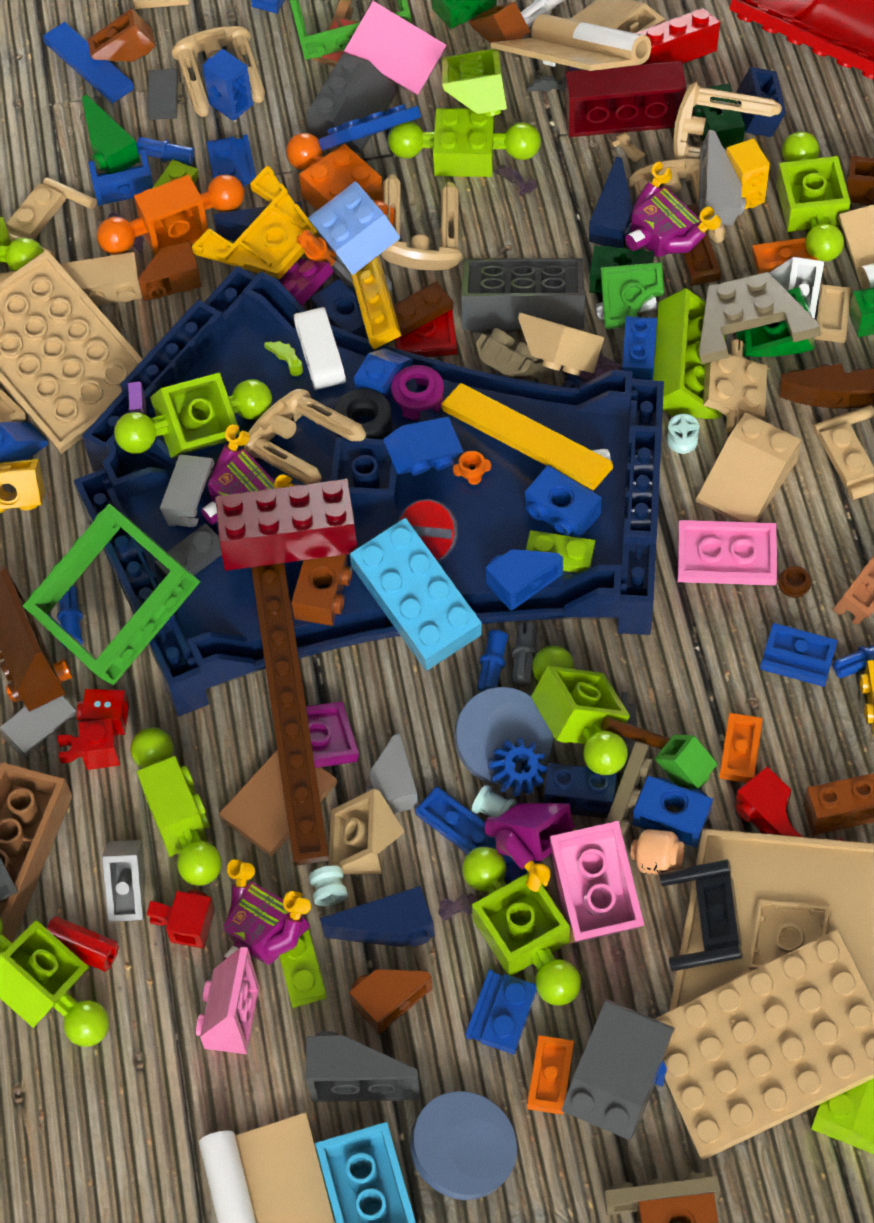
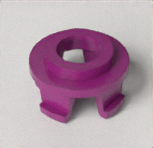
[391,365,444,421]

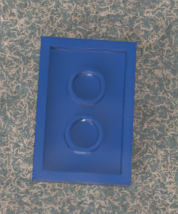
[318,104,421,151]

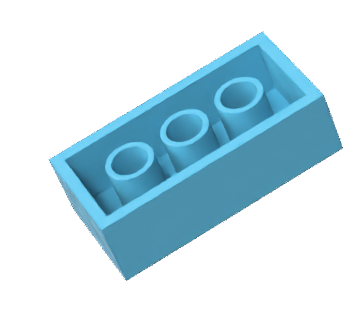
[350,518,482,671]
[315,1122,416,1223]

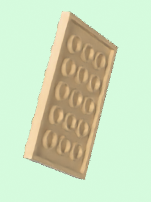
[0,250,143,454]
[655,929,874,1160]

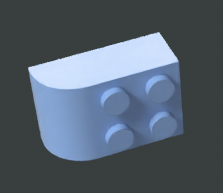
[308,181,400,275]

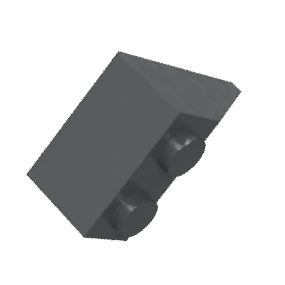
[561,999,675,1140]
[306,1031,421,1102]

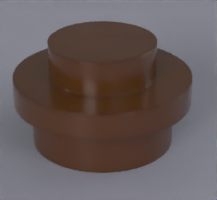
[778,566,811,598]

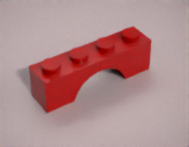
[735,766,843,841]

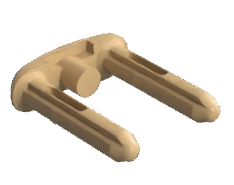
[172,26,265,117]
[673,82,782,169]
[628,158,726,243]
[380,174,463,271]
[244,389,366,484]

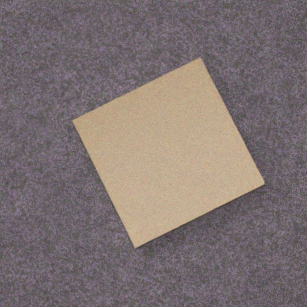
[669,828,874,1011]

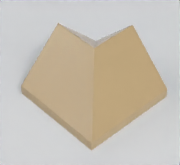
[328,789,405,875]

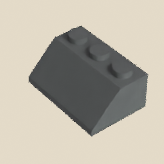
[306,53,397,153]

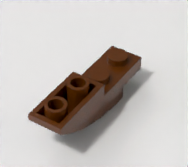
[778,363,874,409]

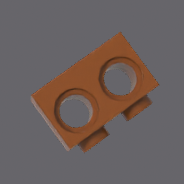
[803,773,874,835]

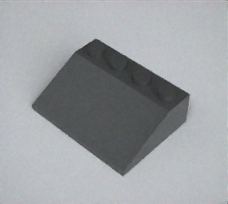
[461,258,585,332]

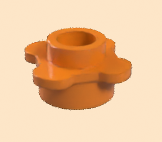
[453,451,491,485]

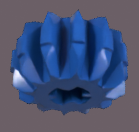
[488,738,548,797]

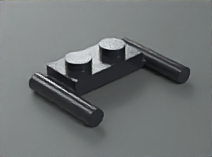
[659,859,743,972]

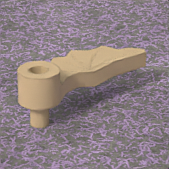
[611,132,645,163]

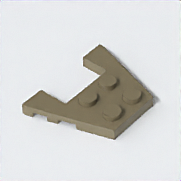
[699,272,821,364]

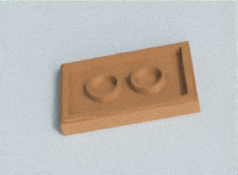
[219,750,337,857]

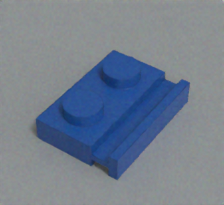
[206,134,256,188]
[760,623,838,687]
[465,969,537,1055]

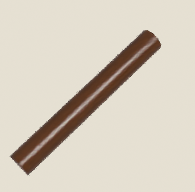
[601,717,670,750]

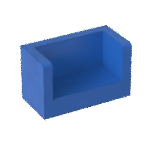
[88,150,153,206]

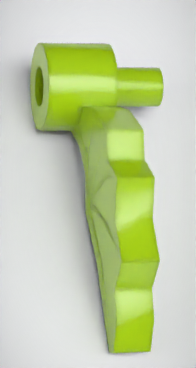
[264,341,303,376]

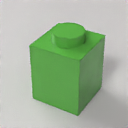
[655,734,717,789]

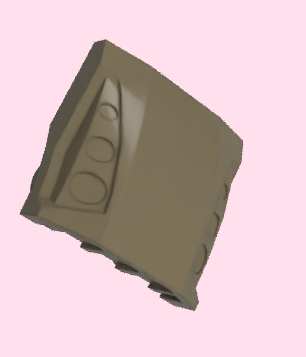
[475,328,554,379]

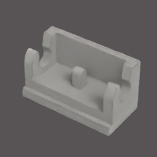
[160,454,215,527]
[0,696,76,758]

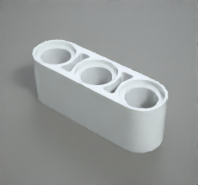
[293,307,346,390]

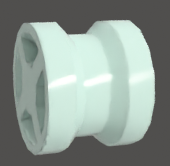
[667,414,700,454]
[309,866,348,906]

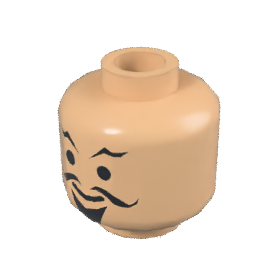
[630,829,685,876]

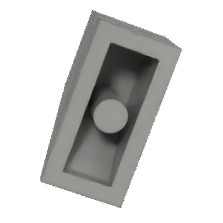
[365,734,419,814]
[102,840,145,922]

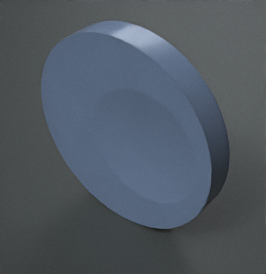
[454,687,553,786]
[410,1091,517,1200]

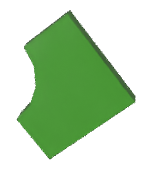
[601,262,664,329]

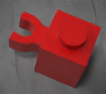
[57,718,120,770]
[146,890,215,949]

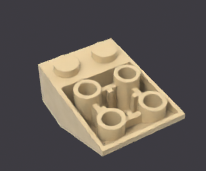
[570,0,665,33]

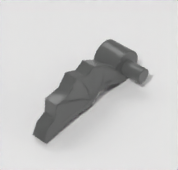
[526,76,565,92]

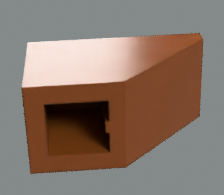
[138,241,202,301]

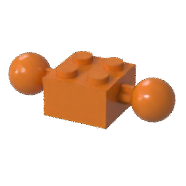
[286,133,394,226]
[97,174,245,256]

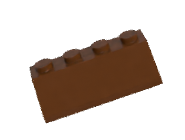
[0,568,66,712]

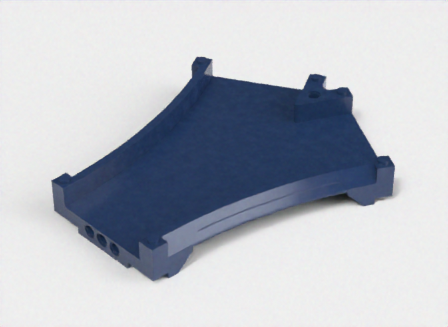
[73,266,664,717]

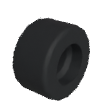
[335,388,393,440]

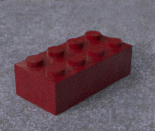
[565,61,687,137]
[215,479,357,571]

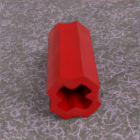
[46,916,119,972]

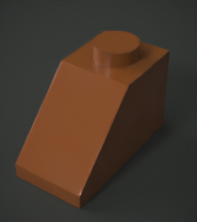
[469,2,531,44]
[88,8,156,62]
[349,969,433,1035]

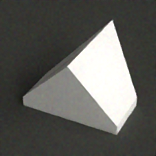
[769,257,824,318]

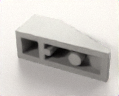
[698,130,746,226]

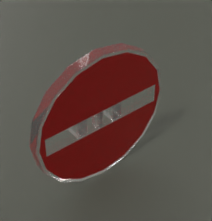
[398,499,458,562]

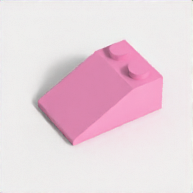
[549,821,644,944]
[196,947,259,1054]

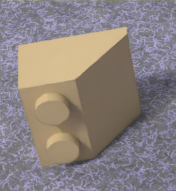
[518,313,605,376]

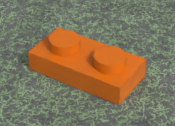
[752,238,818,274]
[719,713,763,783]
[527,1035,574,1115]

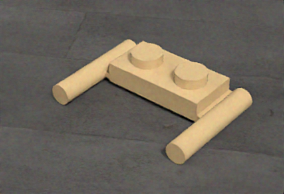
[6,177,97,257]
[812,405,874,500]

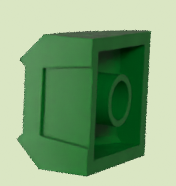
[735,287,816,357]

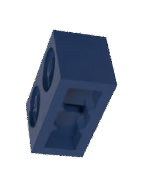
[544,763,617,818]

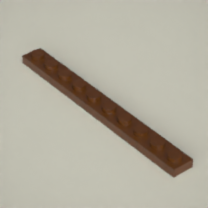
[251,563,329,866]

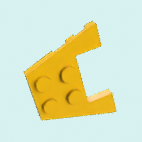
[192,166,318,279]

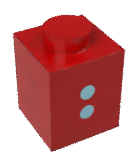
[77,689,130,735]

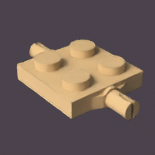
[703,339,767,434]

